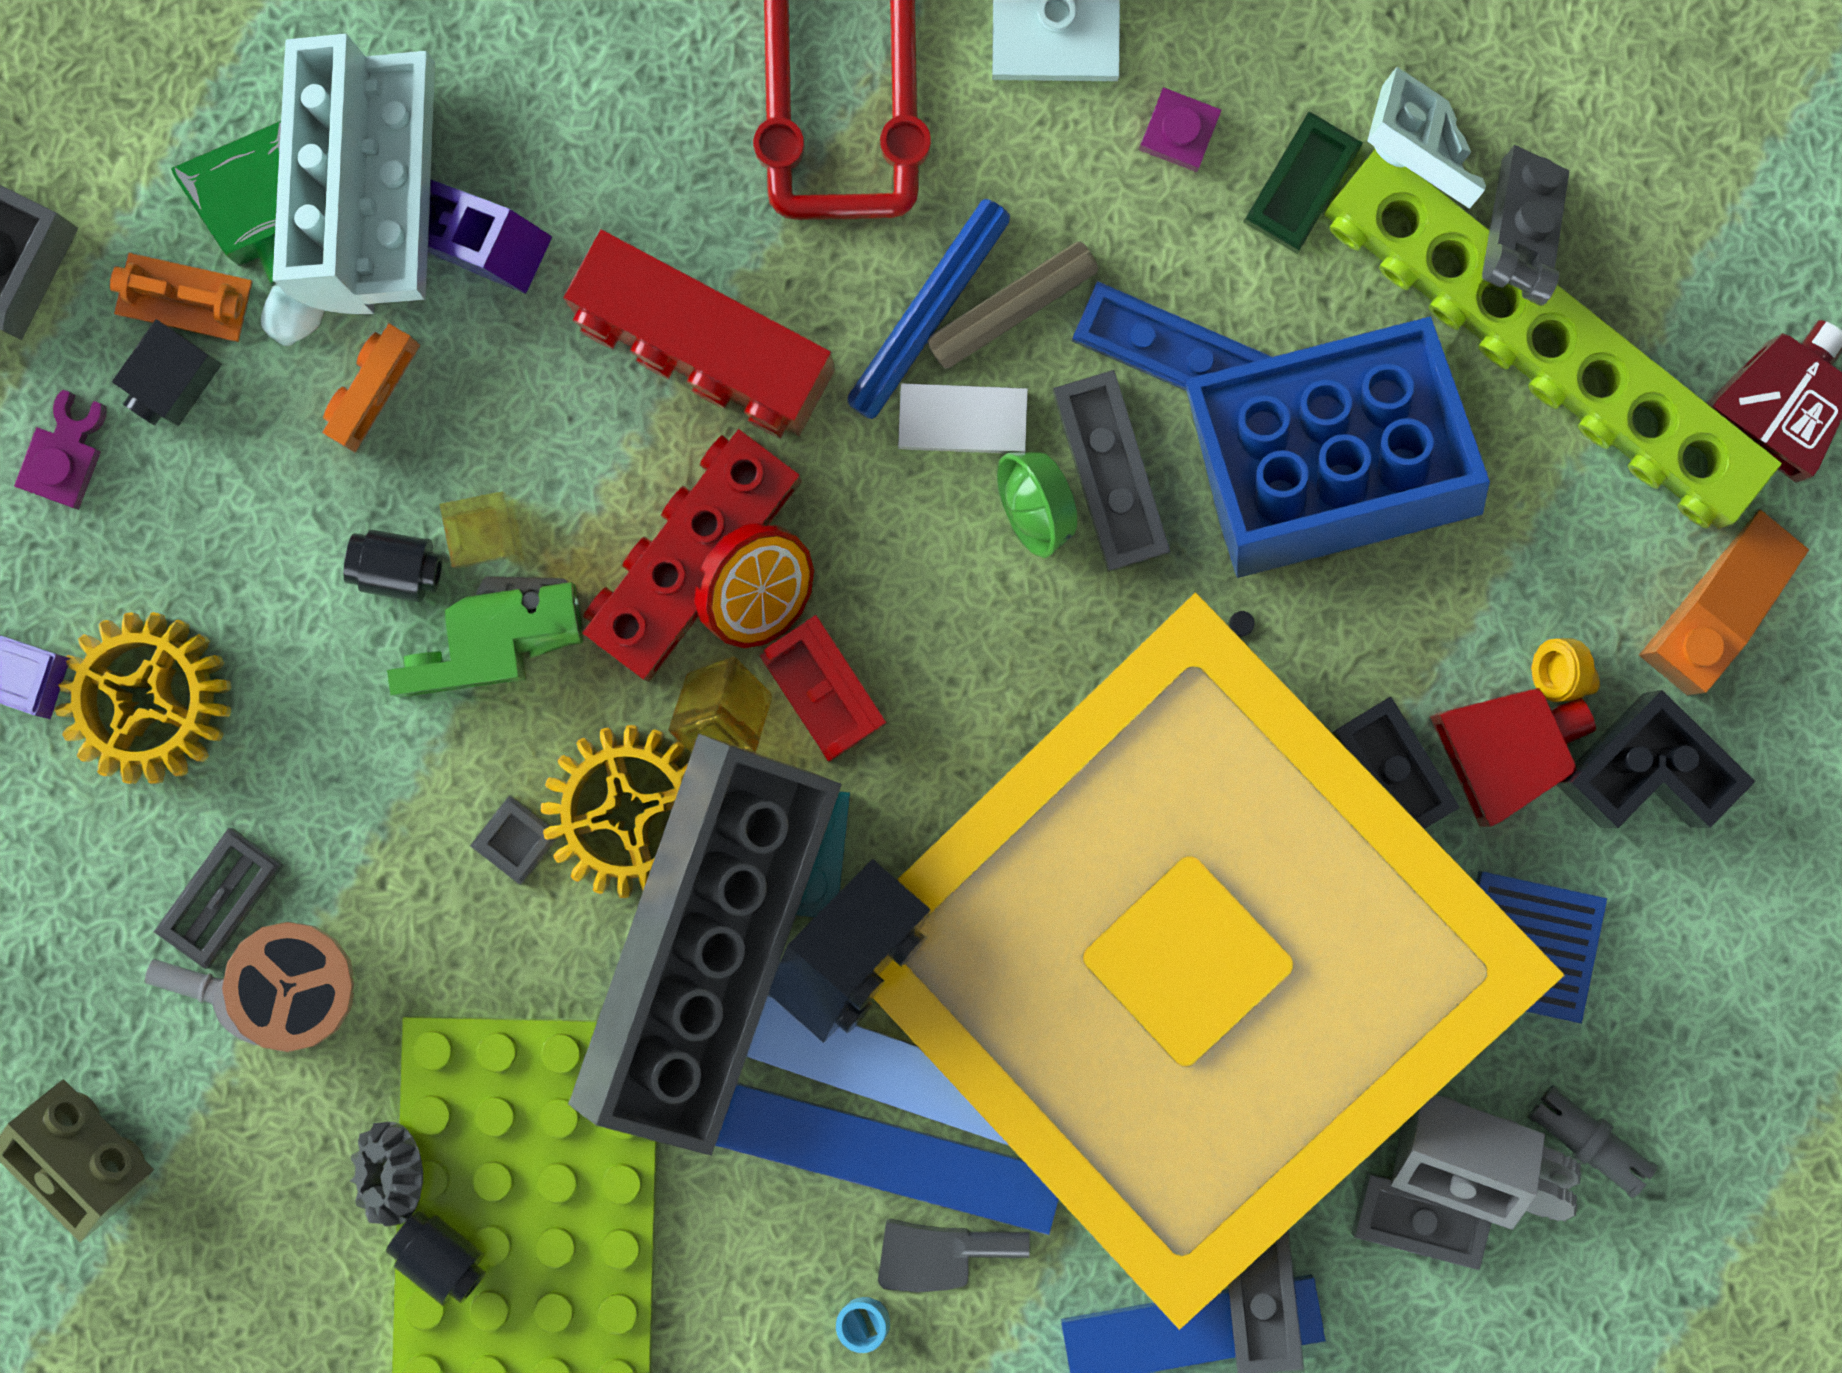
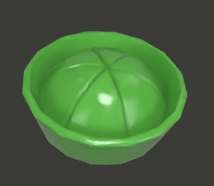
[997,452,1078,558]

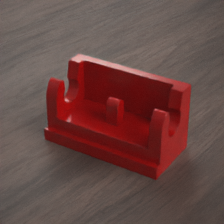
[759,615,887,762]

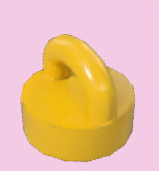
[1531,638,1600,702]

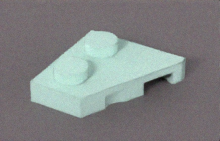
[1367,67,1486,209]

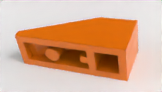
[1639,509,1809,696]

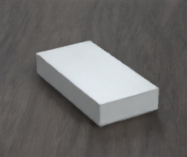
[898,384,1028,453]

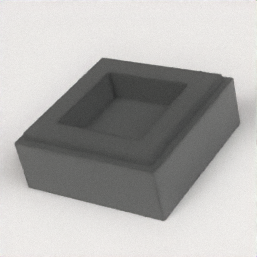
[470,795,558,885]

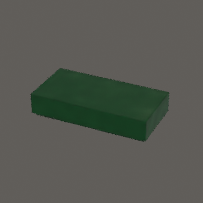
[1243,111,1363,254]

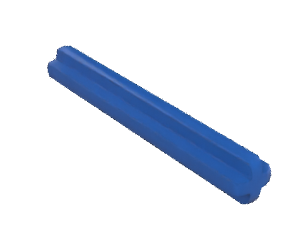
[847,199,1010,419]

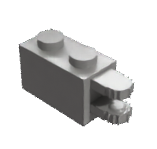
[1391,1095,1581,1230]

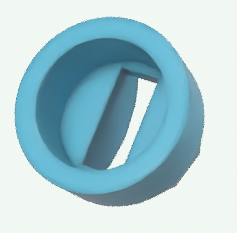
[836,1297,890,1353]

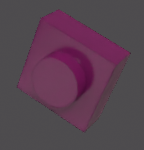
[1139,87,1222,172]

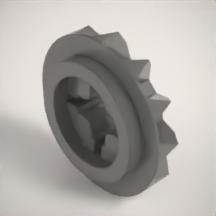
[350,1122,423,1227]

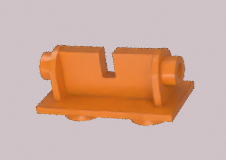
[110,253,253,342]

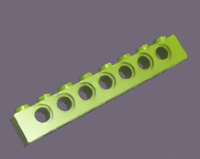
[1324,150,1782,529]

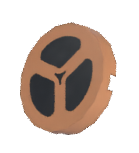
[222,922,354,1052]

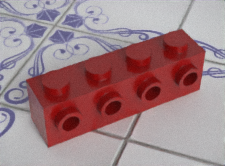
[582,429,802,682]

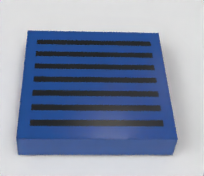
[1476,871,1607,1024]

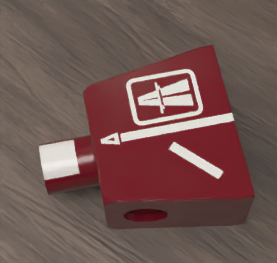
[1707,320,1842,483]

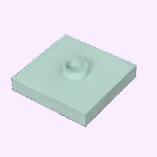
[992,0,1120,81]

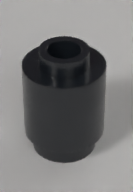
[343,529,443,602]
[386,1210,486,1306]

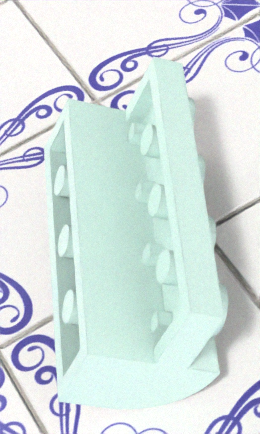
[273,34,435,314]

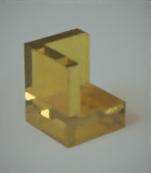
[439,491,525,569]
[668,656,772,753]

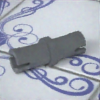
[1528,1085,1658,1198]

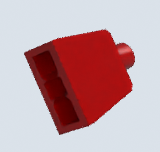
[1430,688,1596,827]

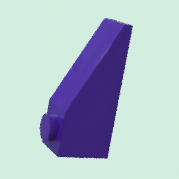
[428,179,553,294]

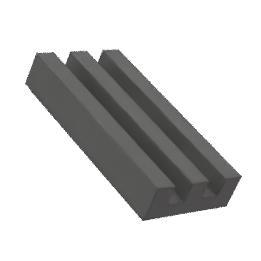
[154,828,284,969]

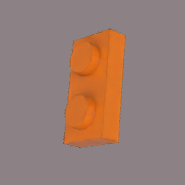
[322,323,420,453]

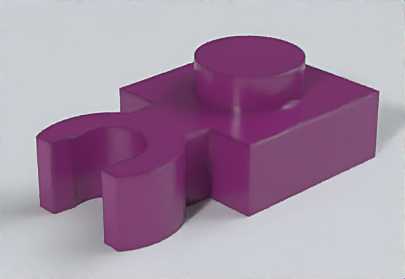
[14,390,107,510]

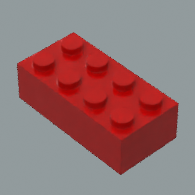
[563,229,835,439]

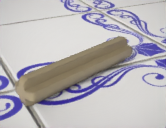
[927,241,1098,368]

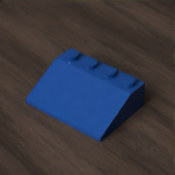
[1185,316,1490,578]

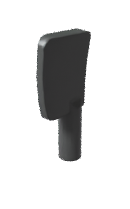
[878,1218,1029,1292]

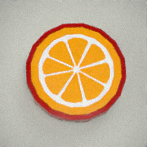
[694,523,814,649]

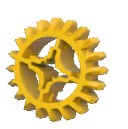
[54,612,232,784]
[541,725,688,898]

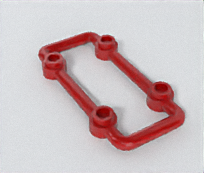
[753,0,931,220]

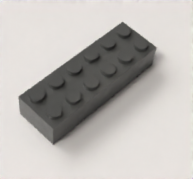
[568,734,842,1156]

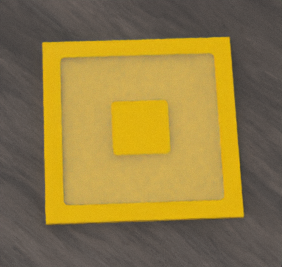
[873,592,1564,1330]

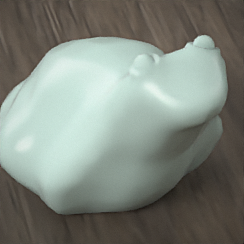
[261,284,325,346]

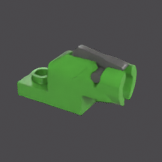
[387,576,584,698]

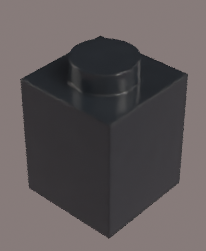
[112,319,222,426]

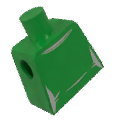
[171,121,281,286]

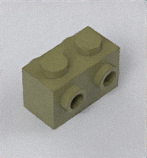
[0,1079,154,1243]

